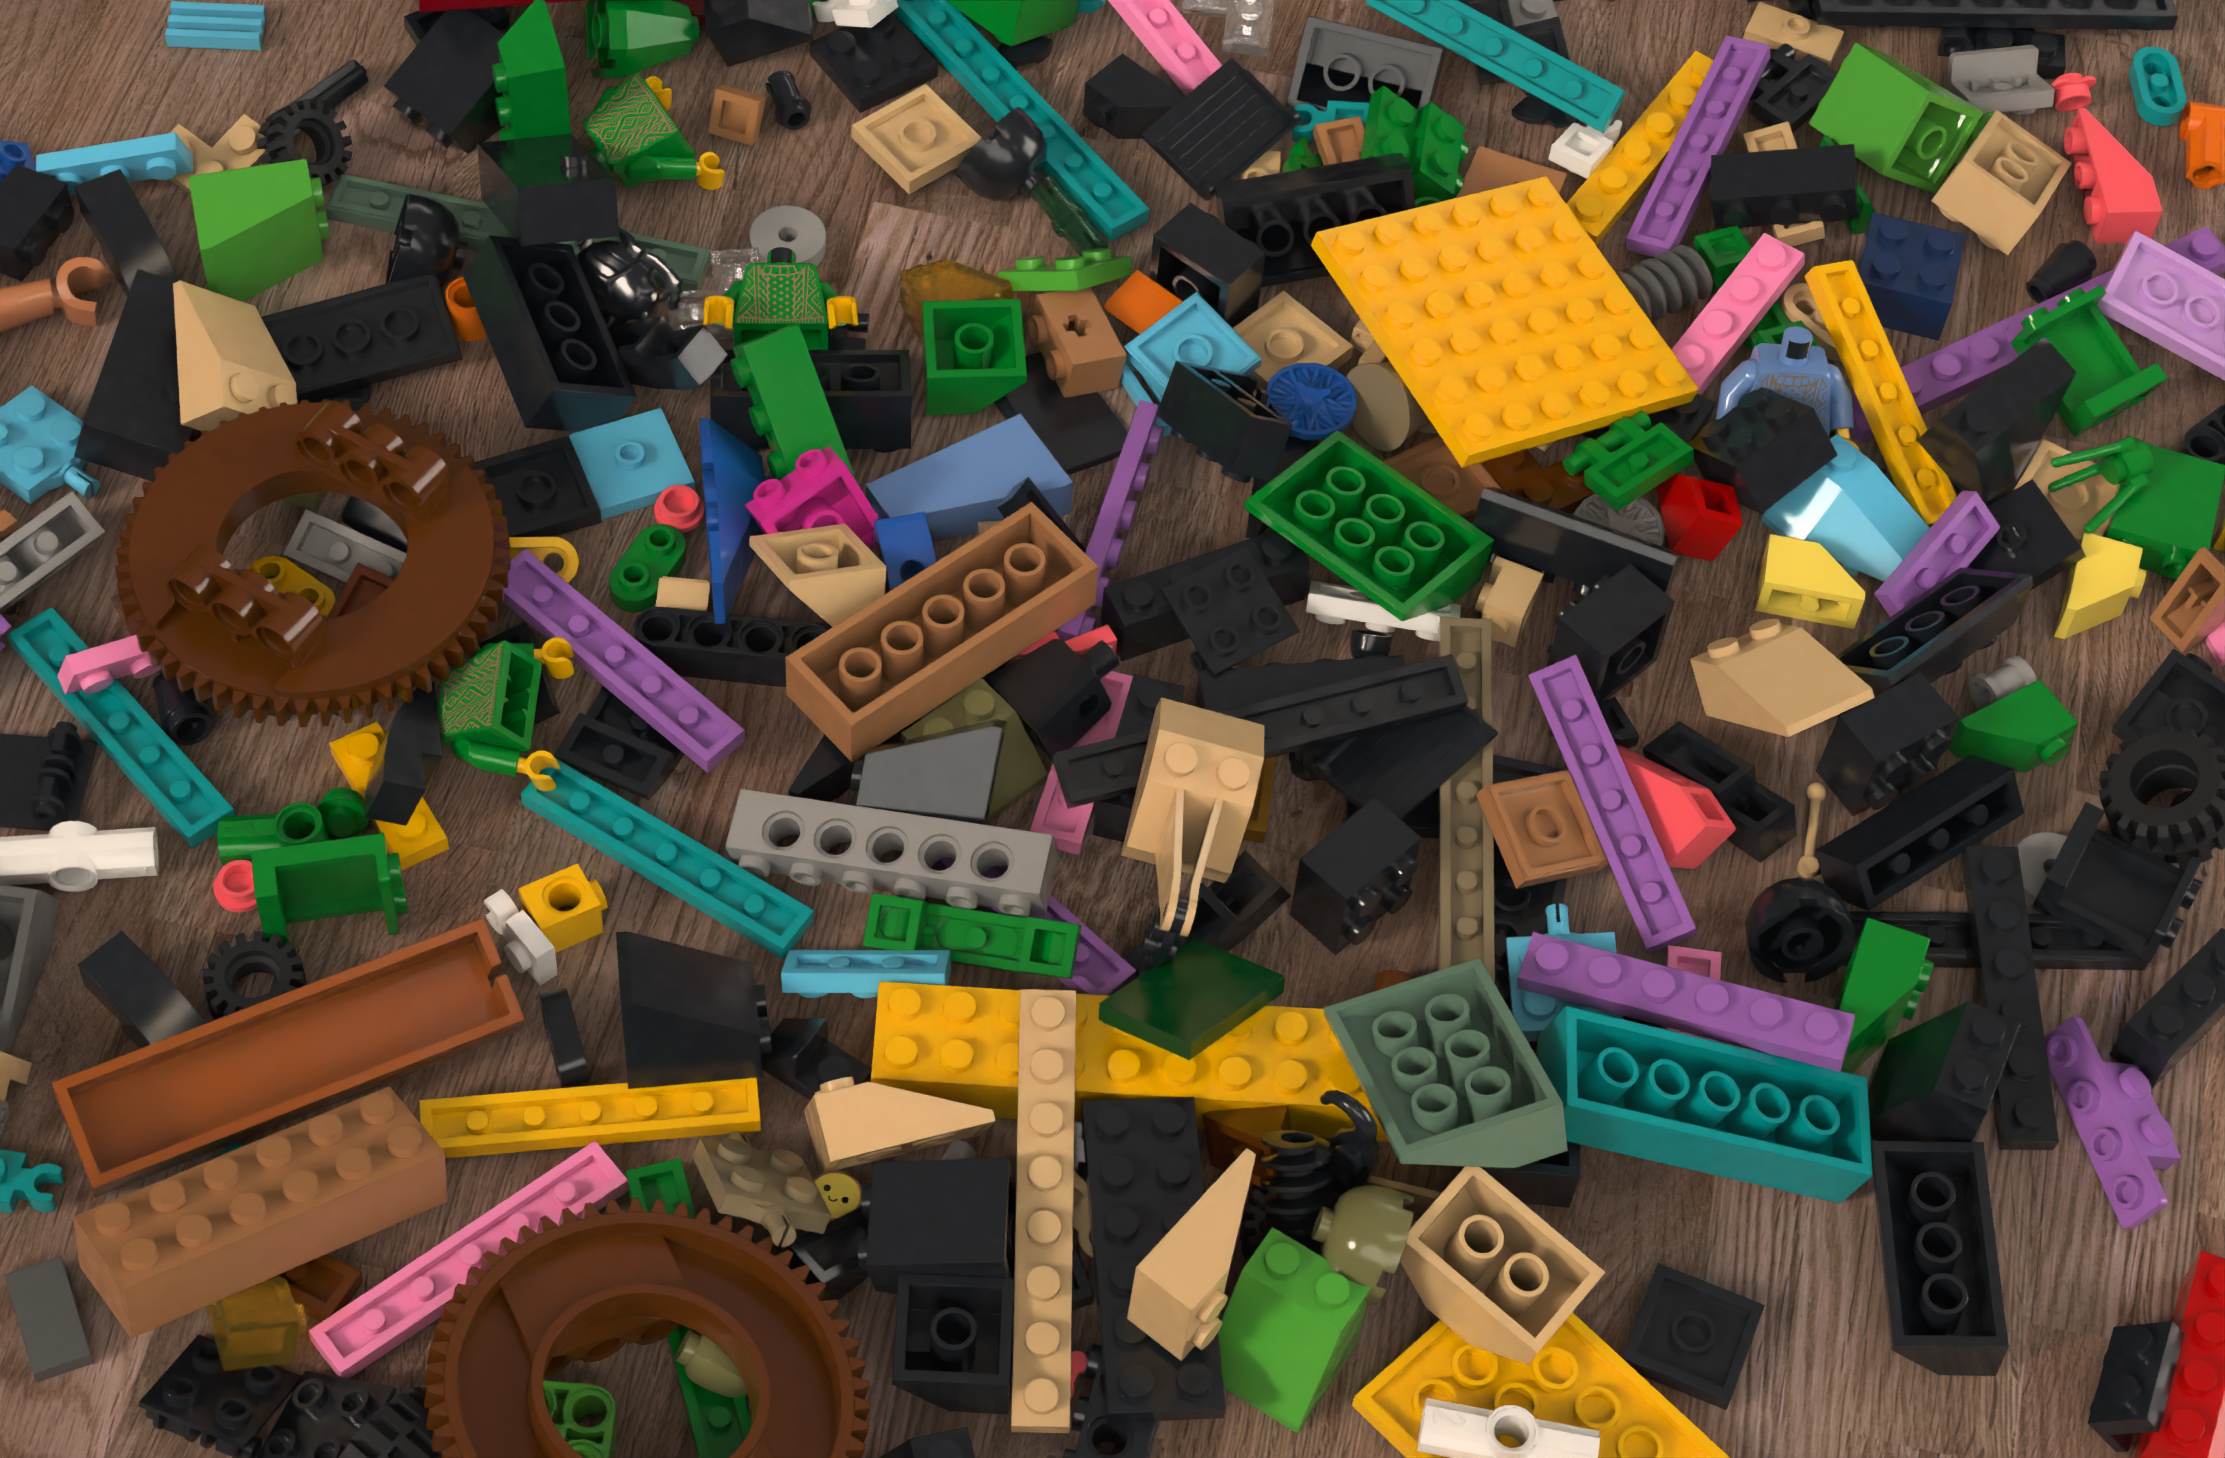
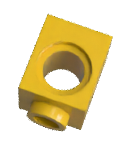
[518,863,608,953]

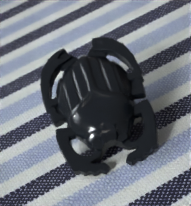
[576,227,683,327]

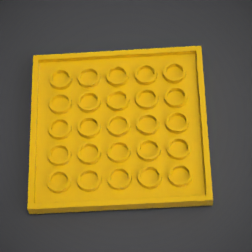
[1311,176,1700,468]

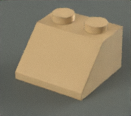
[749,523,886,627]

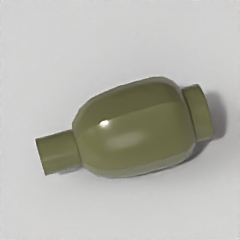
[674,1329,748,1398]

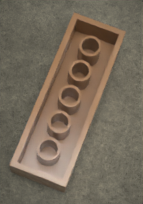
[785,502,1098,762]
[73,1086,447,1339]

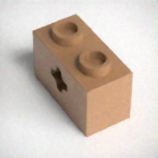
[1027,287,1127,398]

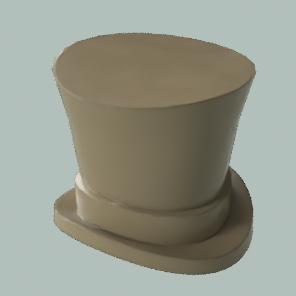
[1346,362,1438,451]

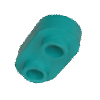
[2128,46,2186,126]

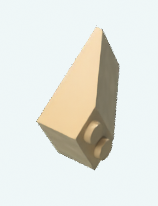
[1931,110,2072,256]
[173,281,297,432]
[1690,619,1874,737]
[804,1077,996,1174]
[1127,1148,1256,1361]

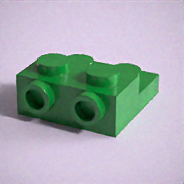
[1360,86,1469,201]

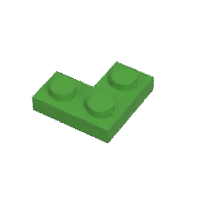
[997,248,1132,291]

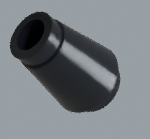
[2026,240,2097,304]
[153,672,213,745]

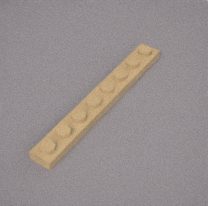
[1011,989,1076,1433]

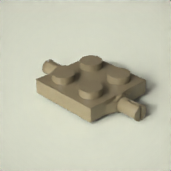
[693,1131,831,1247]

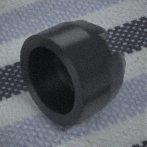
[1350,630,1392,659]

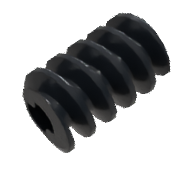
[1258,1130,1334,1254]

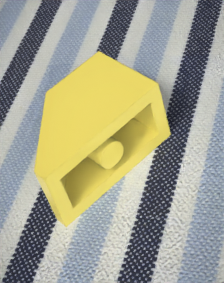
[2054,532,2147,639]
[1755,534,1866,629]

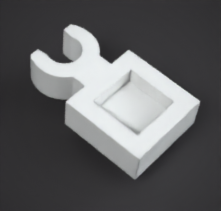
[812,0,898,28]
[1548,120,1622,179]
[484,889,558,986]

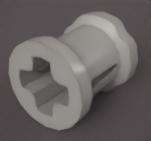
[1968,655,2037,710]

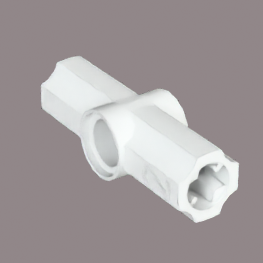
[0,821,160,892]
[1417,1398,1600,1458]

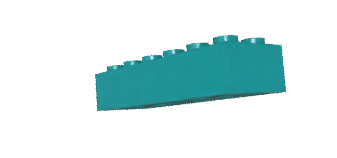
[1537,1006,1873,1204]

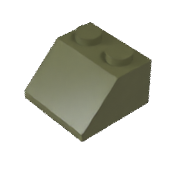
[901,678,1048,822]

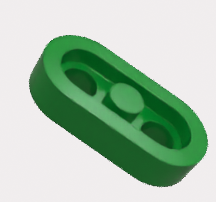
[609,524,686,613]

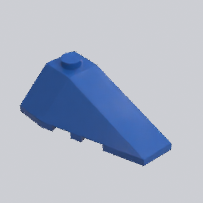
[699,418,774,624]

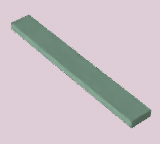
[326,174,711,296]

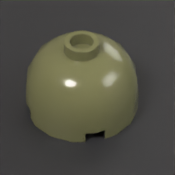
[1311,1185,1414,1305]

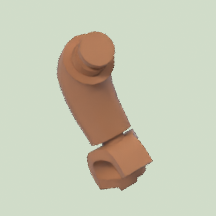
[0,257,112,334]

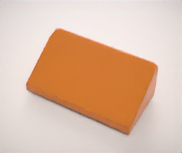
[1103,270,1183,334]

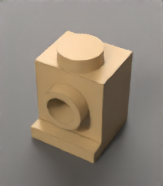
[1475,556,1544,647]

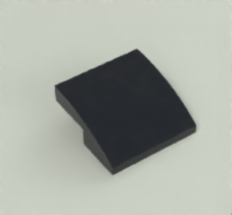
[554,686,685,800]

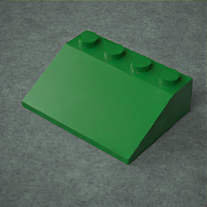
[1244,430,1494,621]

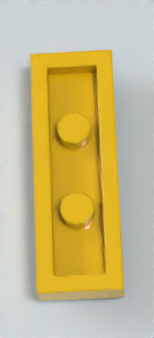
[329,722,449,871]

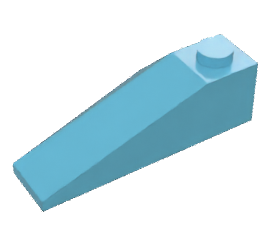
[1761,434,1930,582]

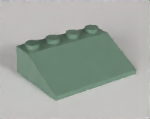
[1323,958,1568,1168]

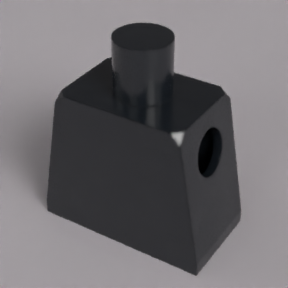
[986,639,1120,760]

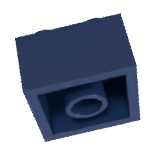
[1856,212,1966,341]

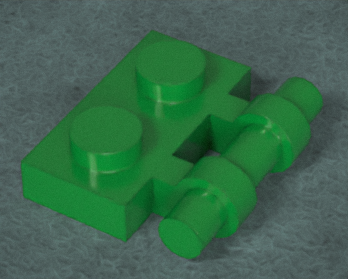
[1562,411,1694,511]

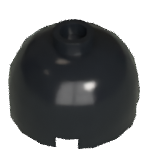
[955,107,1048,201]
[385,193,468,286]
[1745,877,1855,983]

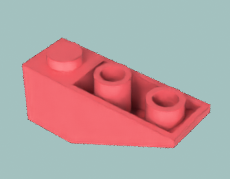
[2064,108,2163,243]
[1616,745,1736,869]

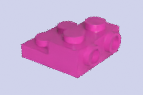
[745,446,880,548]

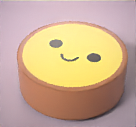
[813,1170,862,1223]

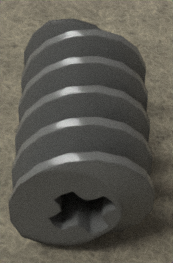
[1616,245,1713,321]

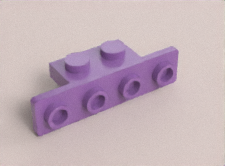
[2044,1016,2182,1229]

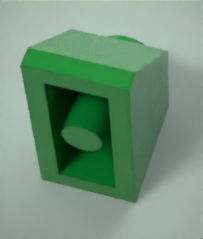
[1948,679,2078,773]

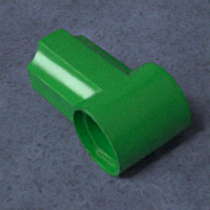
[217,802,330,866]

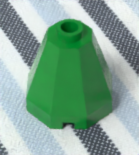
[584,0,700,78]

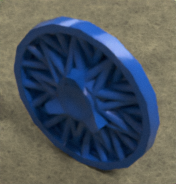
[1266,363,1357,440]

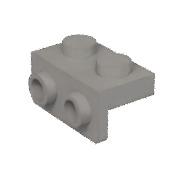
[1946,45,2055,117]

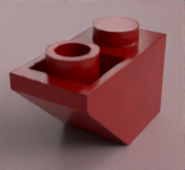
[1656,474,1743,562]

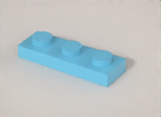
[36,132,193,195]
[781,950,951,998]

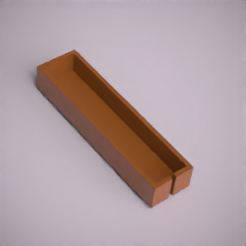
[52,918,525,1197]

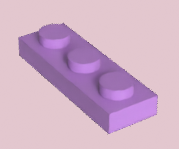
[1874,490,2000,617]

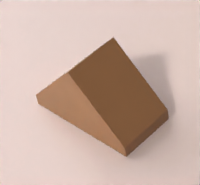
[2149,547,2225,653]

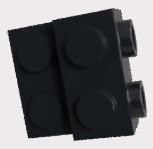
[2112,649,2225,751]

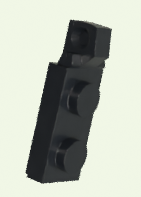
[1938,27,2066,79]

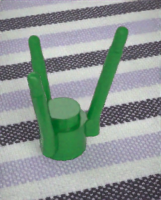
[2048,436,2154,534]

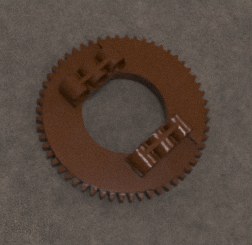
[115,399,511,727]
[424,1198,871,1458]

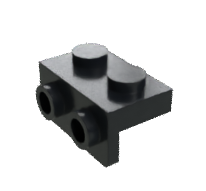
[2088,1321,2184,1452]

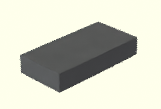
[4,1256,94,1383]

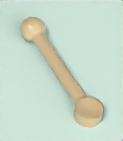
[1797,782,1827,878]

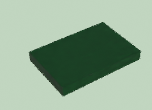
[1099,938,1285,1060]

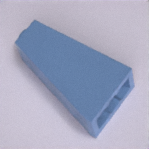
[866,414,1073,542]

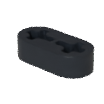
[538,988,589,1088]

